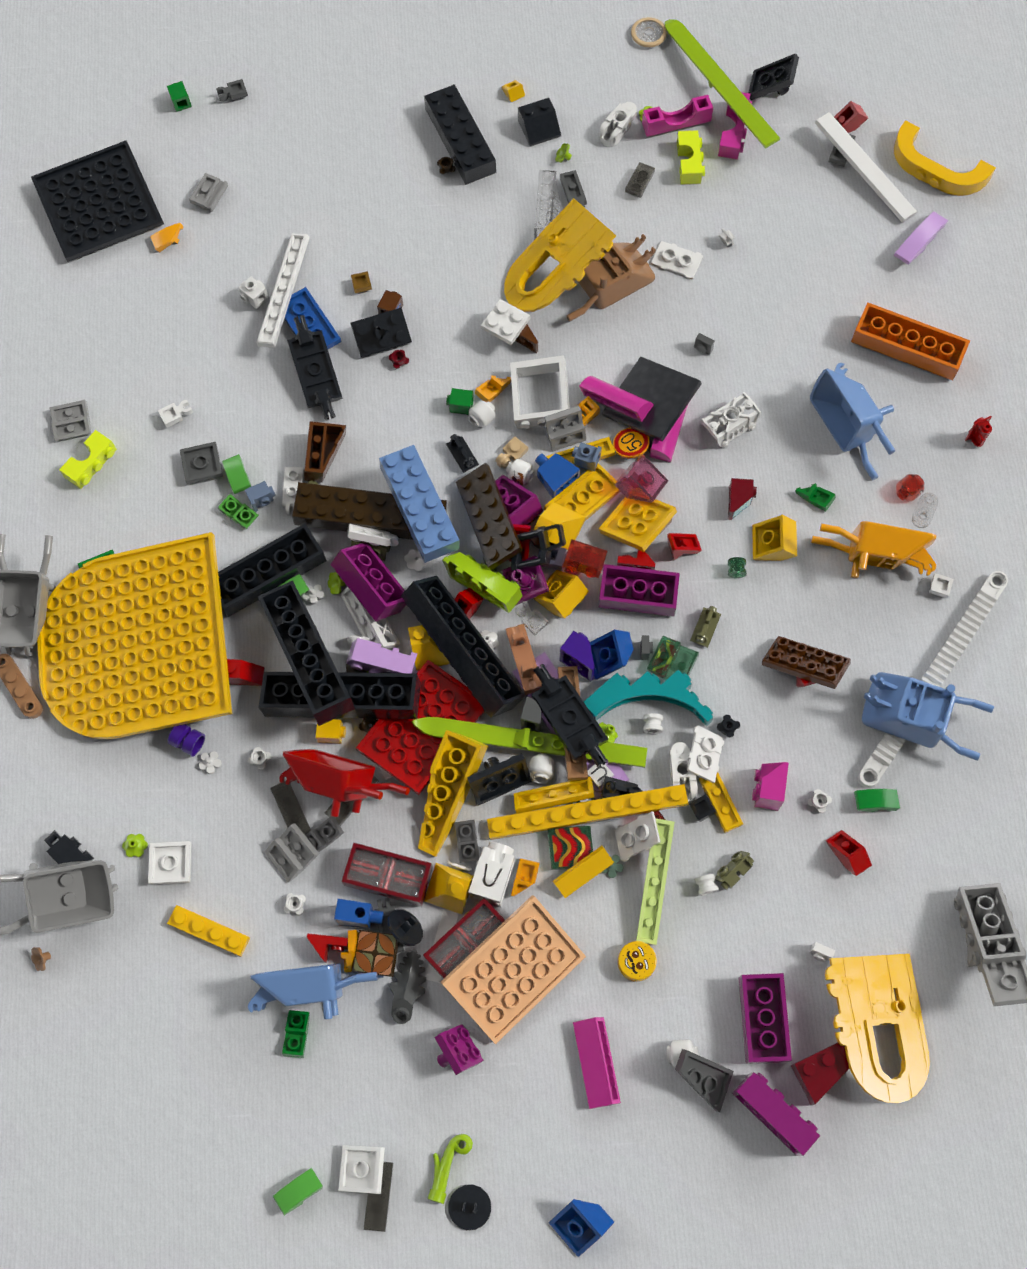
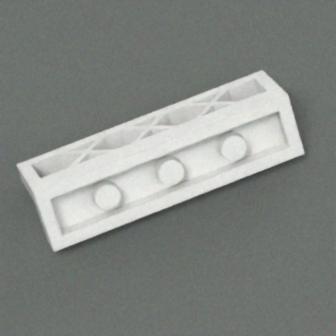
[340,586,400,649]

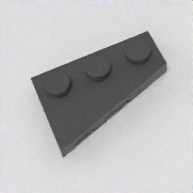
[675,1049,734,1112]

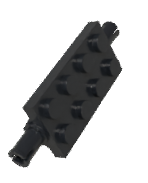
[287,315,343,420]
[532,664,608,768]

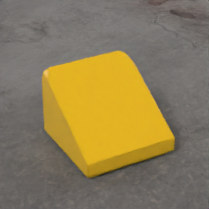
[501,80,525,102]

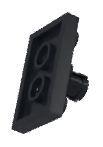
[748,53,799,100]
[350,307,412,357]
[467,753,532,806]

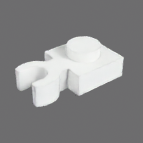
[158,400,193,428]

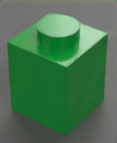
[167,81,192,112]
[446,388,474,415]

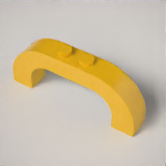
[894,120,996,196]

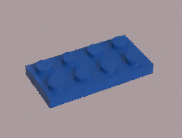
[284,287,342,349]

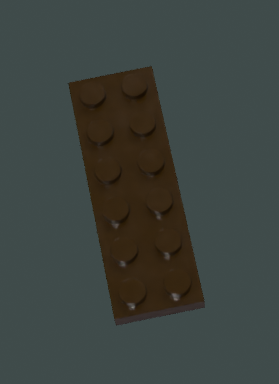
[456,463,523,570]

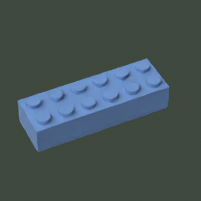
[379,445,460,563]

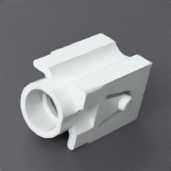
[469,842,515,907]

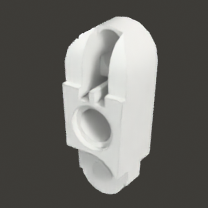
[600,102,637,147]
[669,742,698,803]

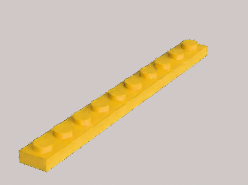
[487,784,688,840]

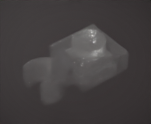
[515,601,549,636]

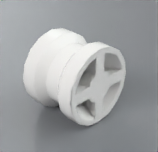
[643,713,663,734]
[695,874,719,896]

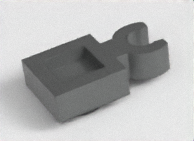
[216,79,248,101]

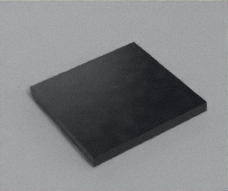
[602,357,702,442]

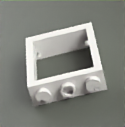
[510,355,570,429]

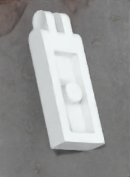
[282,467,304,514]
[348,524,399,546]

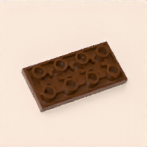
[762,636,851,689]

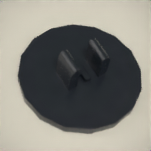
[388,909,423,946]
[448,1184,491,1230]

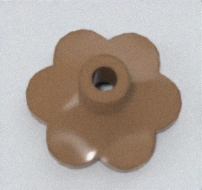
[31,947,51,971]

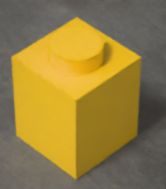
[315,719,346,744]

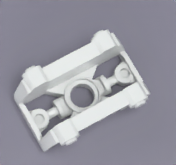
[700,392,761,448]

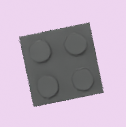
[180,442,223,485]

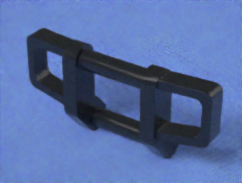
[509,524,566,572]

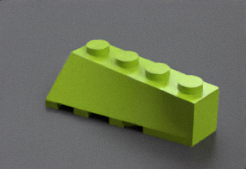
[442,552,522,613]

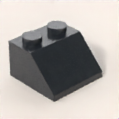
[518,98,561,147]

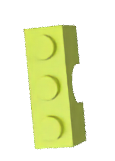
[676,130,705,185]
[59,430,117,489]

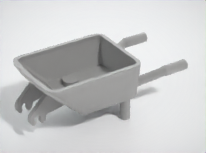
[0,534,56,656]
[0,860,118,935]

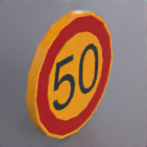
[613,428,650,459]

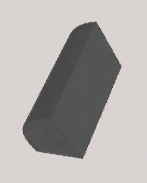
[520,697,541,732]

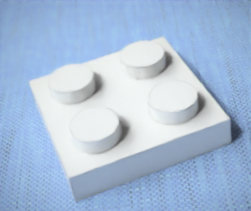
[481,299,530,345]
[148,841,191,885]
[338,1145,385,1194]

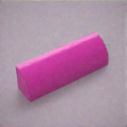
[579,376,653,422]
[650,405,688,463]
[573,1017,621,1109]

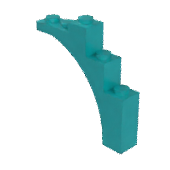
[584,670,713,727]

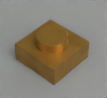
[351,271,372,293]

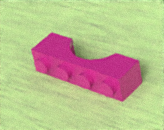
[718,92,752,160]
[642,95,713,137]

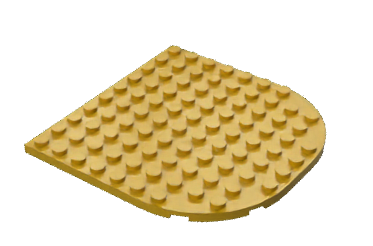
[37,532,232,739]

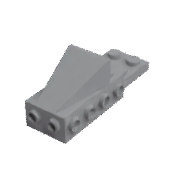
[954,883,1027,1007]

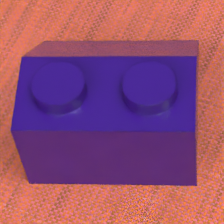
[559,630,594,682]

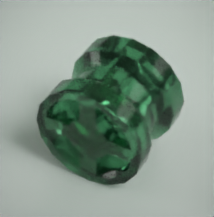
[728,557,747,578]

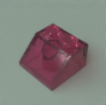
[614,455,669,503]

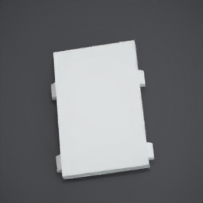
[651,241,703,279]
[687,725,724,783]
[615,811,661,862]

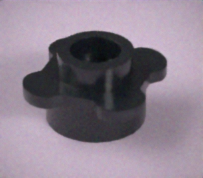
[717,715,740,738]

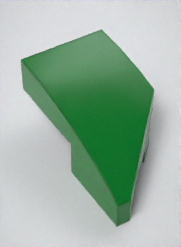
[795,483,836,512]

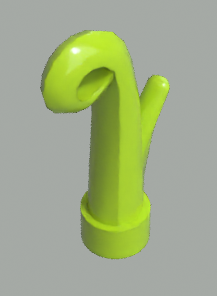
[427,1134,473,1204]

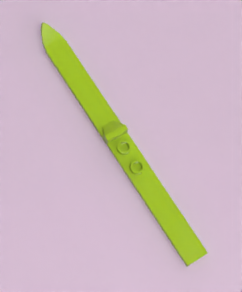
[665,19,780,149]
[412,717,648,768]

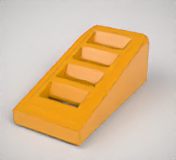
[579,396,600,426]

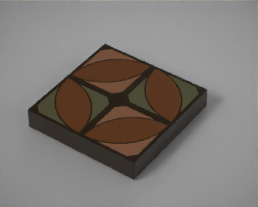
[352,930,399,977]

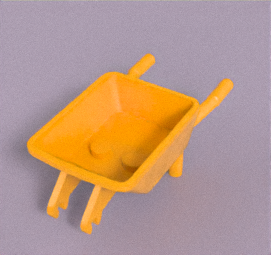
[811,521,936,578]

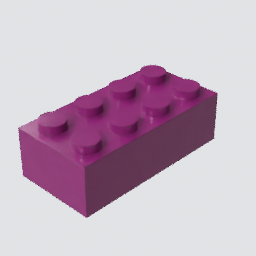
[331,542,406,622]
[598,564,680,617]
[738,973,792,1064]
[732,1072,820,1156]

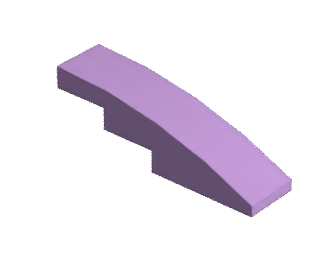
[894,212,948,265]

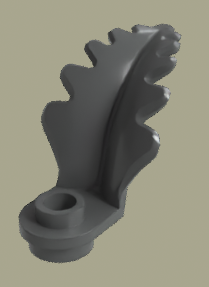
[389,949,426,1024]

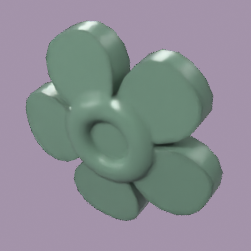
[602,855,624,878]

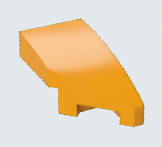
[150,223,184,252]
[475,375,511,402]
[511,858,540,896]
[341,930,359,973]

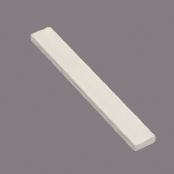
[815,112,917,223]
[257,233,309,348]

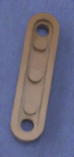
[0,654,43,719]

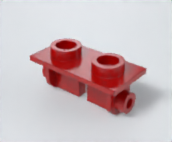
[965,416,992,447]

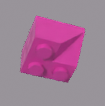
[752,762,789,811]

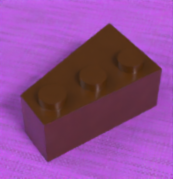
[304,421,346,482]

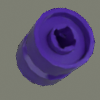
[168,724,205,757]

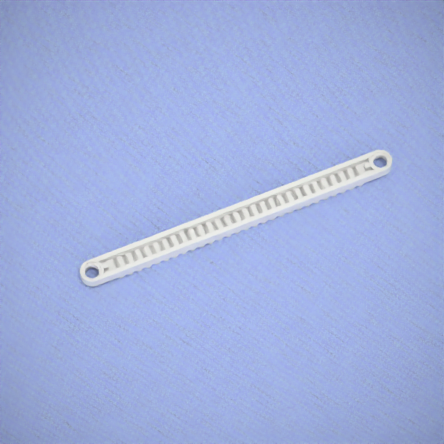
[858,571,1008,788]

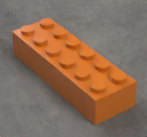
[851,302,971,380]

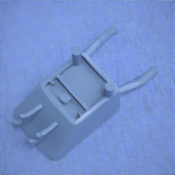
[810,363,896,480]
[862,672,994,761]
[248,963,384,1019]

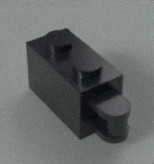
[44,830,94,864]

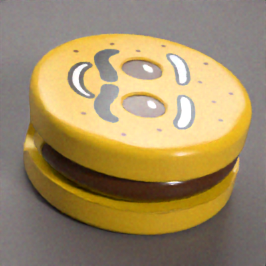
[618,941,657,982]

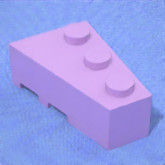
[346,638,417,673]

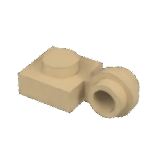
[496,436,528,468]

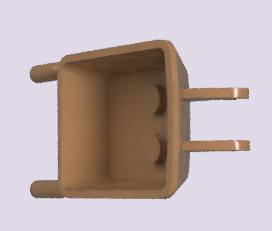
[567,234,656,322]

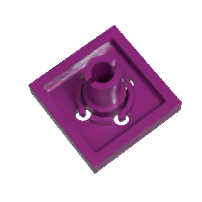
[501,556,549,606]
[434,1024,484,1075]

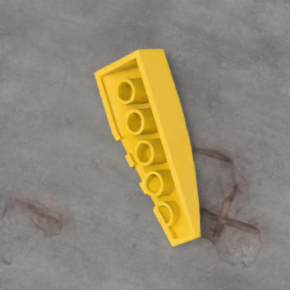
[418,730,488,857]

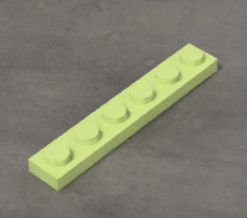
[636,818,675,945]

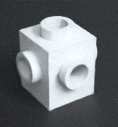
[238,276,269,309]

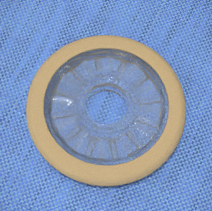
[631,17,667,47]

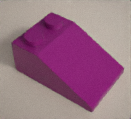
[495,475,543,525]

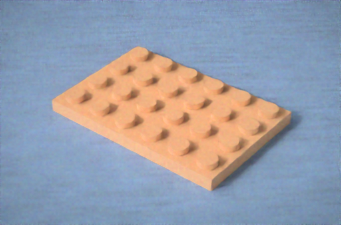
[441,895,586,1044]

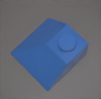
[590,629,634,680]
[548,1199,614,1257]

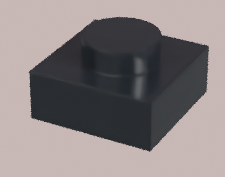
[689,794,717,822]

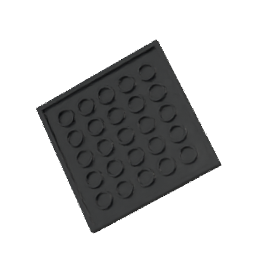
[31,140,164,262]

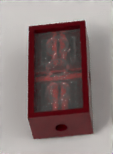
[341,842,433,907]
[423,898,505,979]

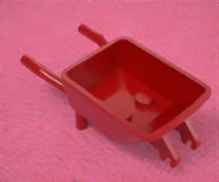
[279,749,410,817]

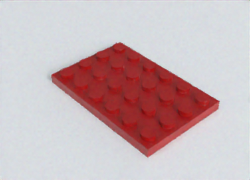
[356,660,485,795]

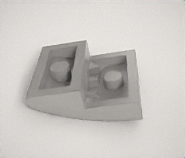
[49,400,91,441]
[544,405,586,452]
[264,823,319,882]

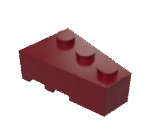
[791,1042,850,1105]

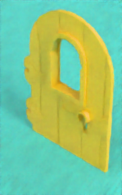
[504,198,616,312]
[825,954,930,1103]

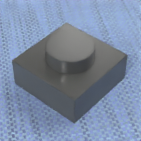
[694,333,715,355]
[640,635,653,660]

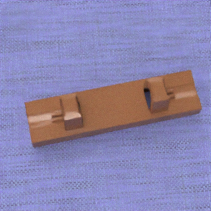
[506,624,542,695]

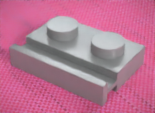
[189,173,228,212]

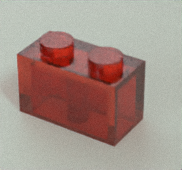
[562,539,608,578]

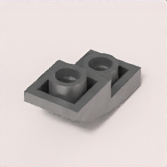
[305,817,344,852]
[454,820,480,863]

